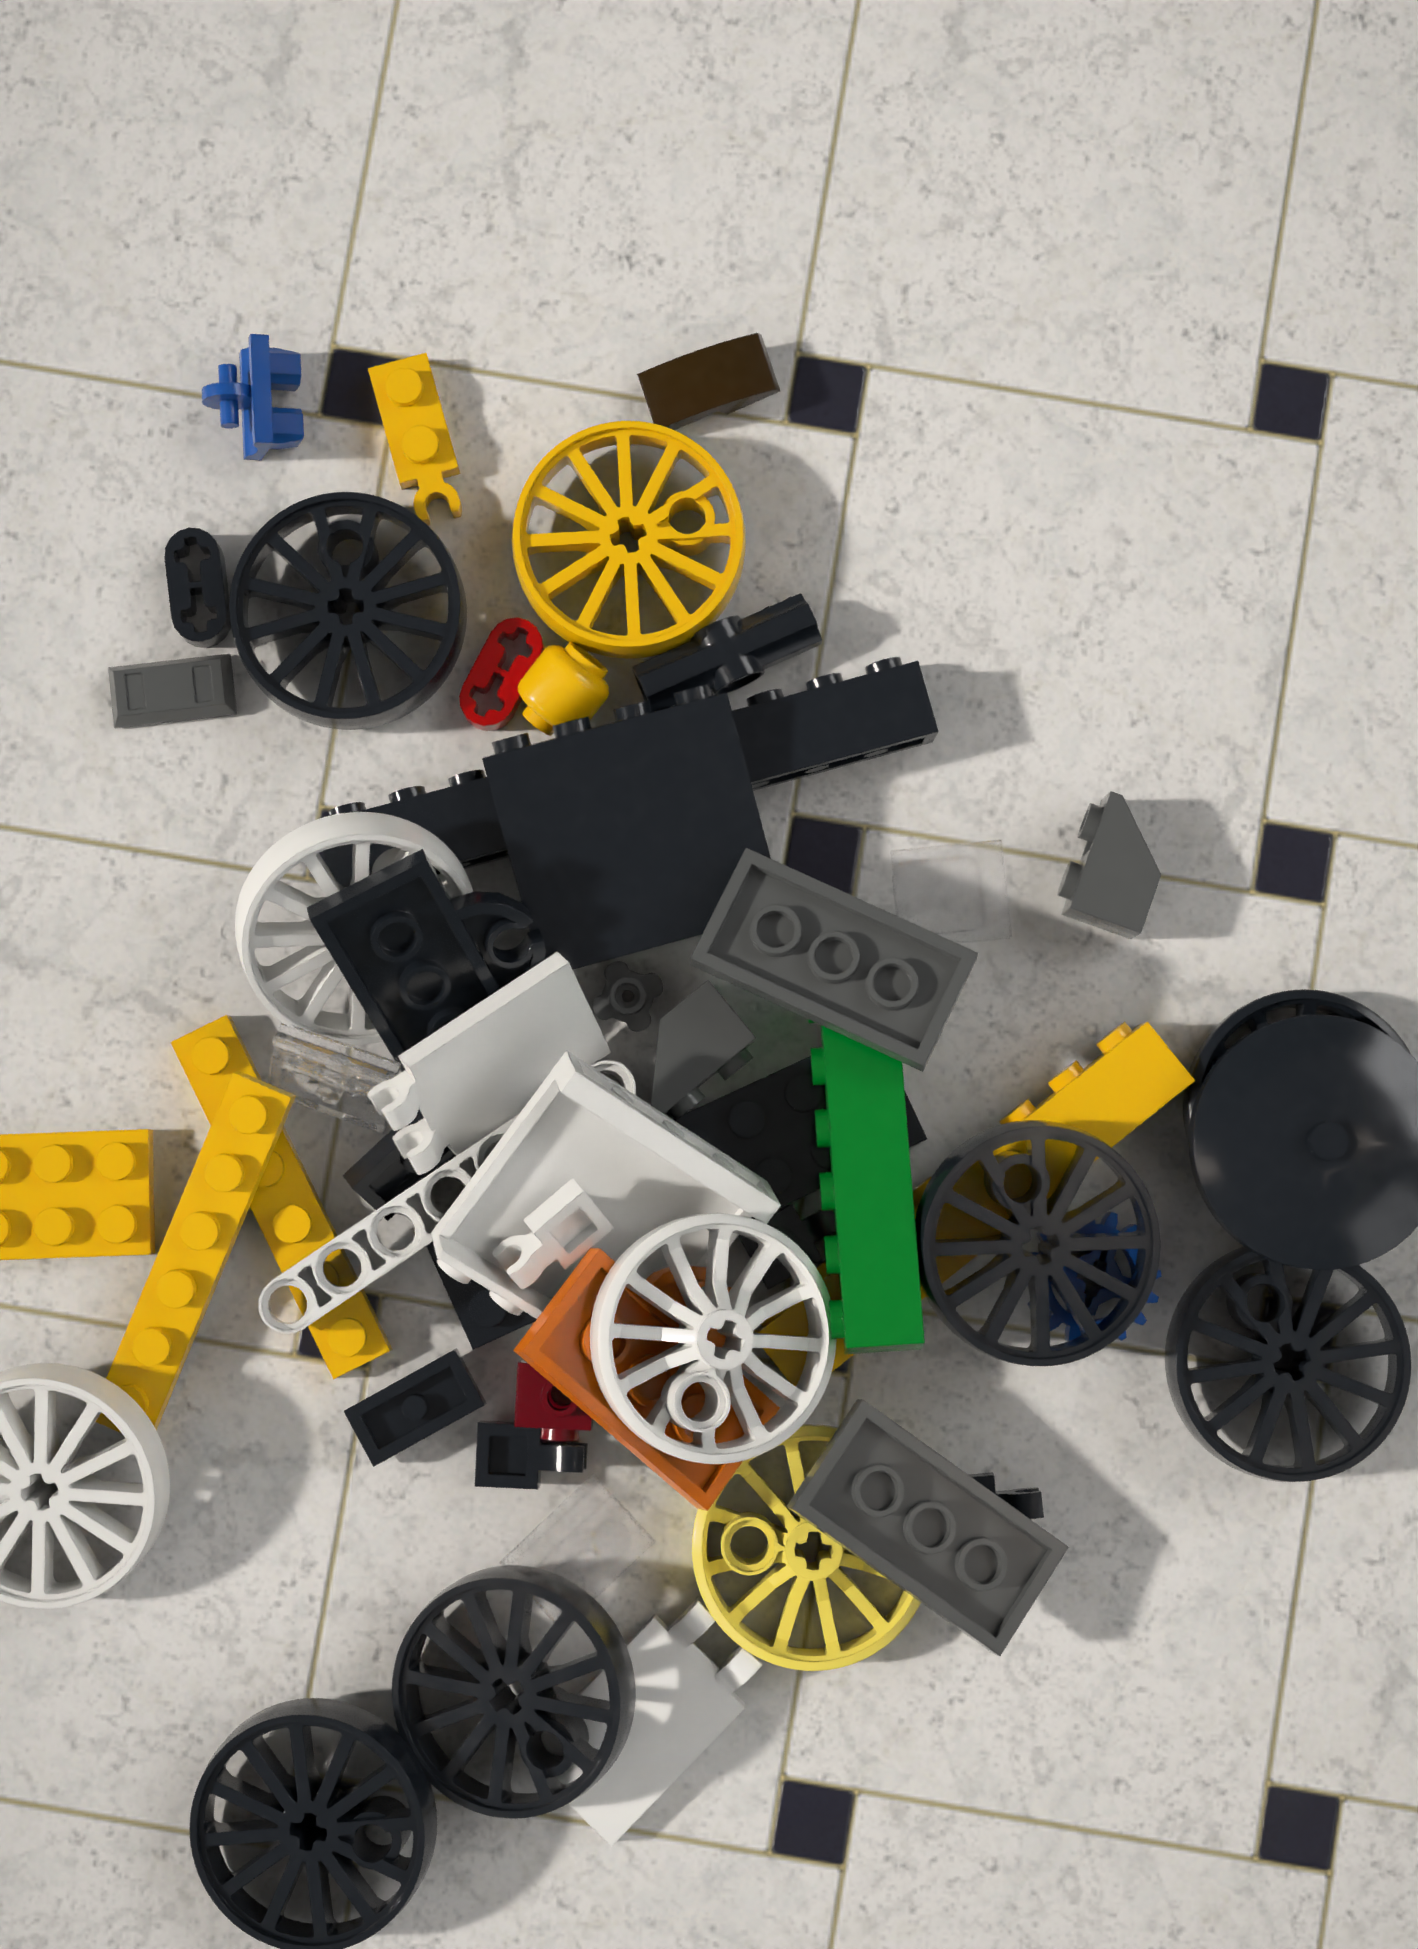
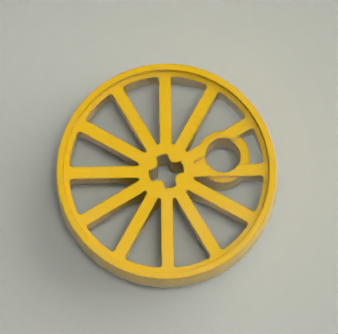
[512,421,746,659]

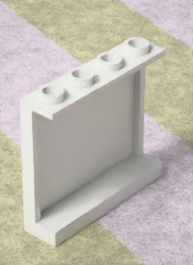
[431,1050,781,1319]

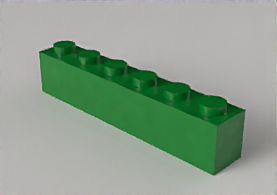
[808,1019,925,1354]

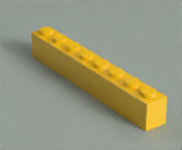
[753,1021,1195,1386]

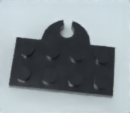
[307,849,546,1072]

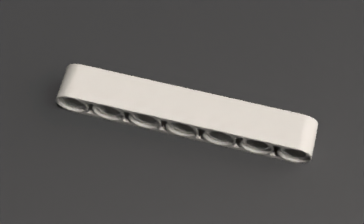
[259,1060,636,1334]

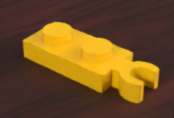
[368,353,462,526]

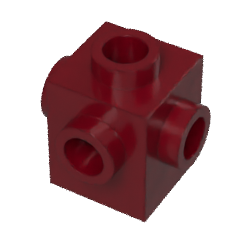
[514,1359,594,1441]

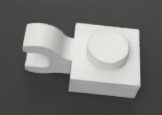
[492,1178,614,1289]

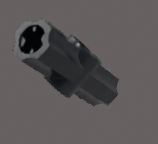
[632,593,822,712]

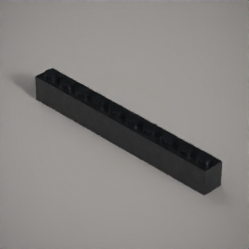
[323,657,939,887]

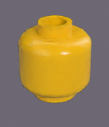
[518,641,609,736]

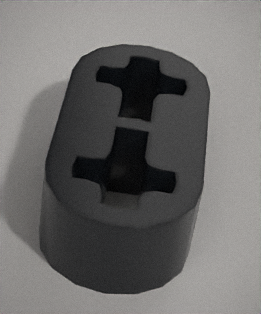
[164,528,231,648]

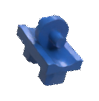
[202,334,304,460]

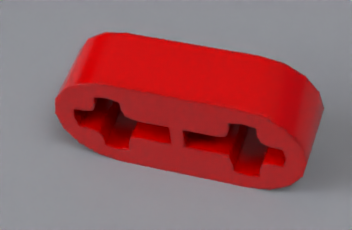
[459,617,544,731]

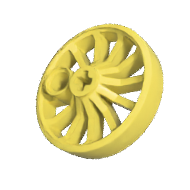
[692,1424,921,1671]

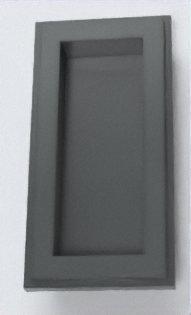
[108,654,237,729]

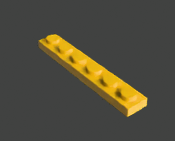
[170,1015,393,1379]
[96,1071,296,1433]

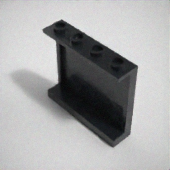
[482,684,771,970]

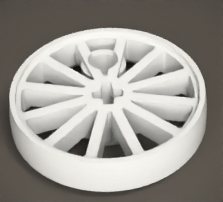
[235,812,473,1045]
[590,1213,836,1464]
[0,1363,170,1609]

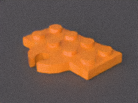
[513,1248,780,1511]

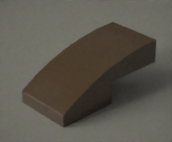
[637,333,780,430]

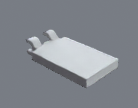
[368,952,611,1175]
[541,1595,762,1847]

